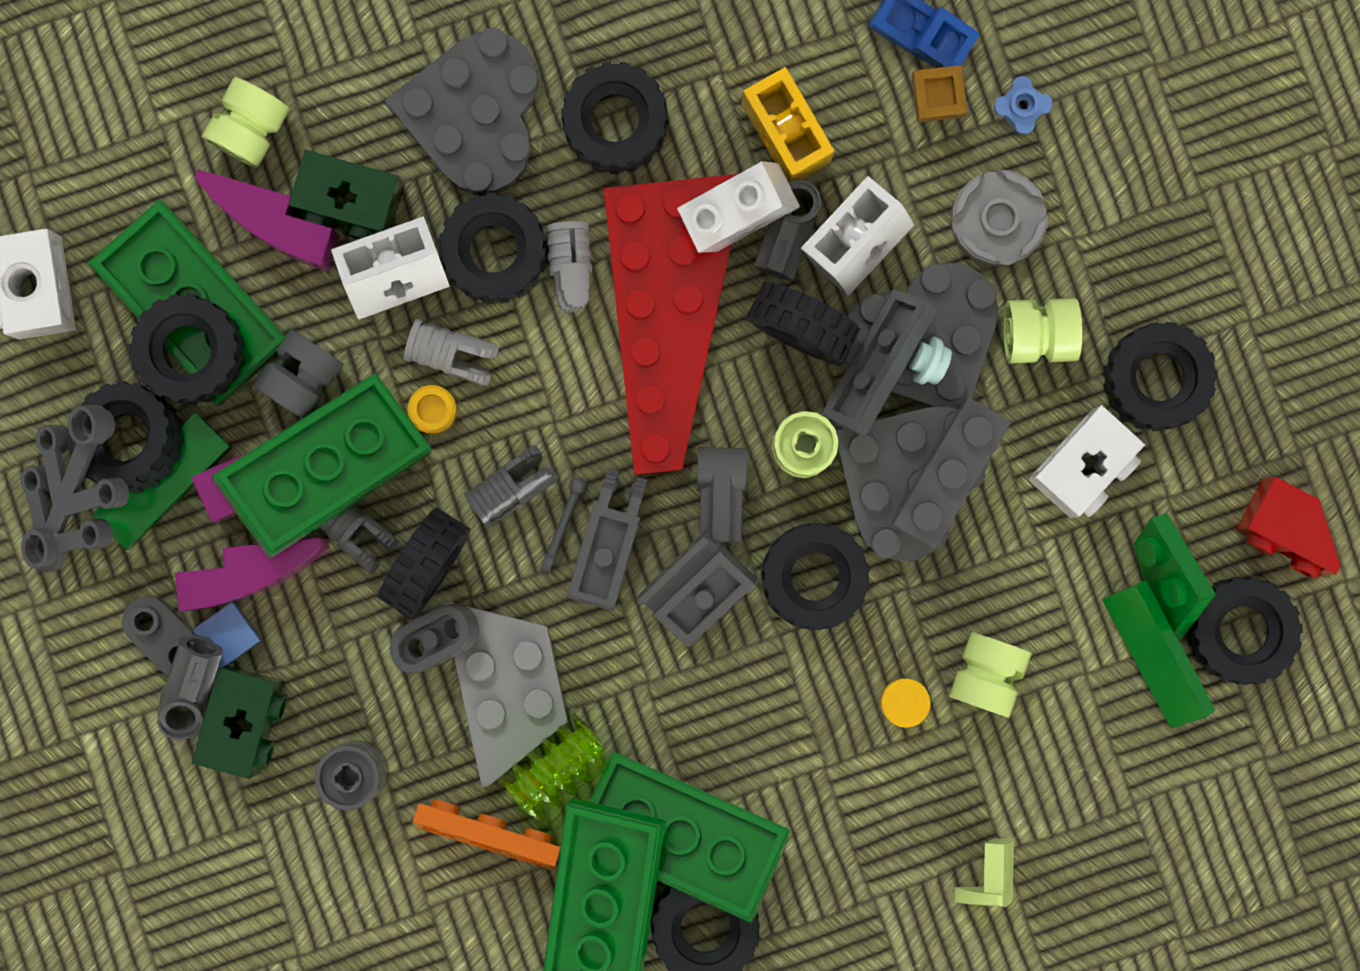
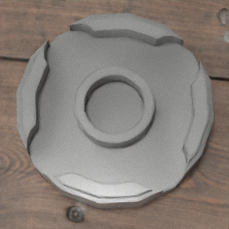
[951,170,1048,267]

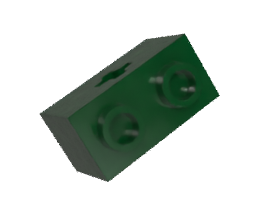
[288,149,405,240]
[192,666,287,779]

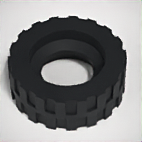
[561,61,668,174]
[439,193,548,304]
[746,281,860,366]
[129,294,245,405]
[1103,322,1218,431]
[67,381,184,494]
[377,507,471,620]
[761,523,870,630]
[1186,577,1303,685]
[652,886,760,971]

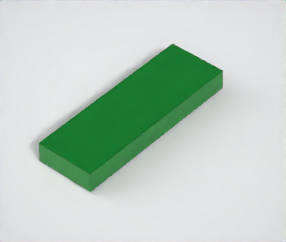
[92,413,233,550]
[1102,580,1216,728]

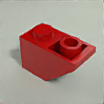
[1236,476,1341,579]

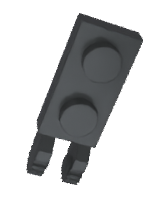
[567,468,648,611]

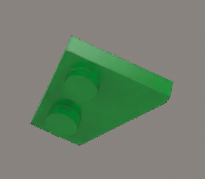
[1134,513,1216,642]

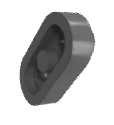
[122,597,194,676]
[390,603,479,674]

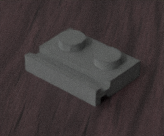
[637,530,757,648]

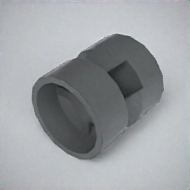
[253,329,344,418]
[314,740,389,811]

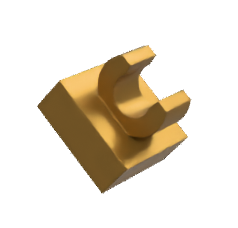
[911,65,968,123]

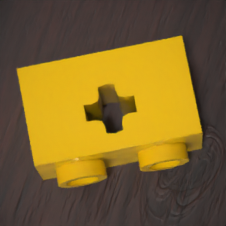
[741,67,835,183]

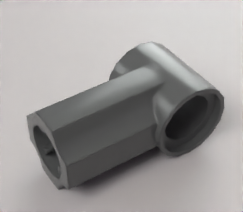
[754,180,821,282]
[697,447,747,543]
[157,634,223,740]

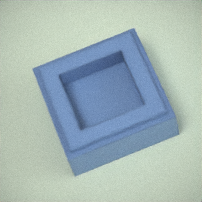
[192,602,263,667]

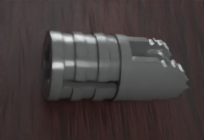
[464,445,559,529]
[319,504,401,575]

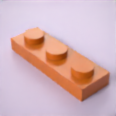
[413,799,560,871]

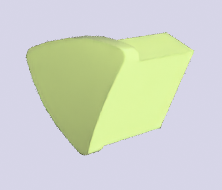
[955,838,1014,907]

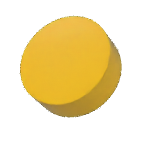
[408,385,458,434]
[880,678,930,728]

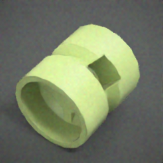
[201,77,290,168]
[1003,298,1082,364]
[771,411,838,479]
[949,632,1032,718]

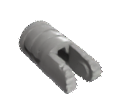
[545,221,593,315]
[404,319,499,386]

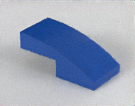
[867,0,980,68]

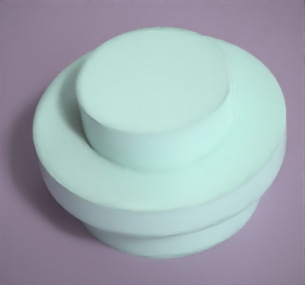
[909,336,952,385]

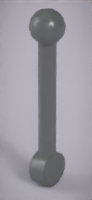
[540,477,588,574]

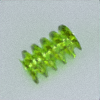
[500,713,608,821]

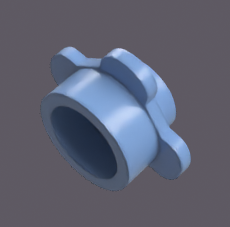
[994,76,1052,134]

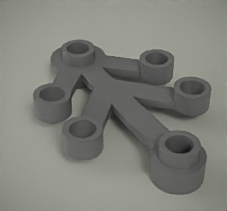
[21,405,129,572]

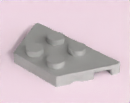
[442,602,569,787]

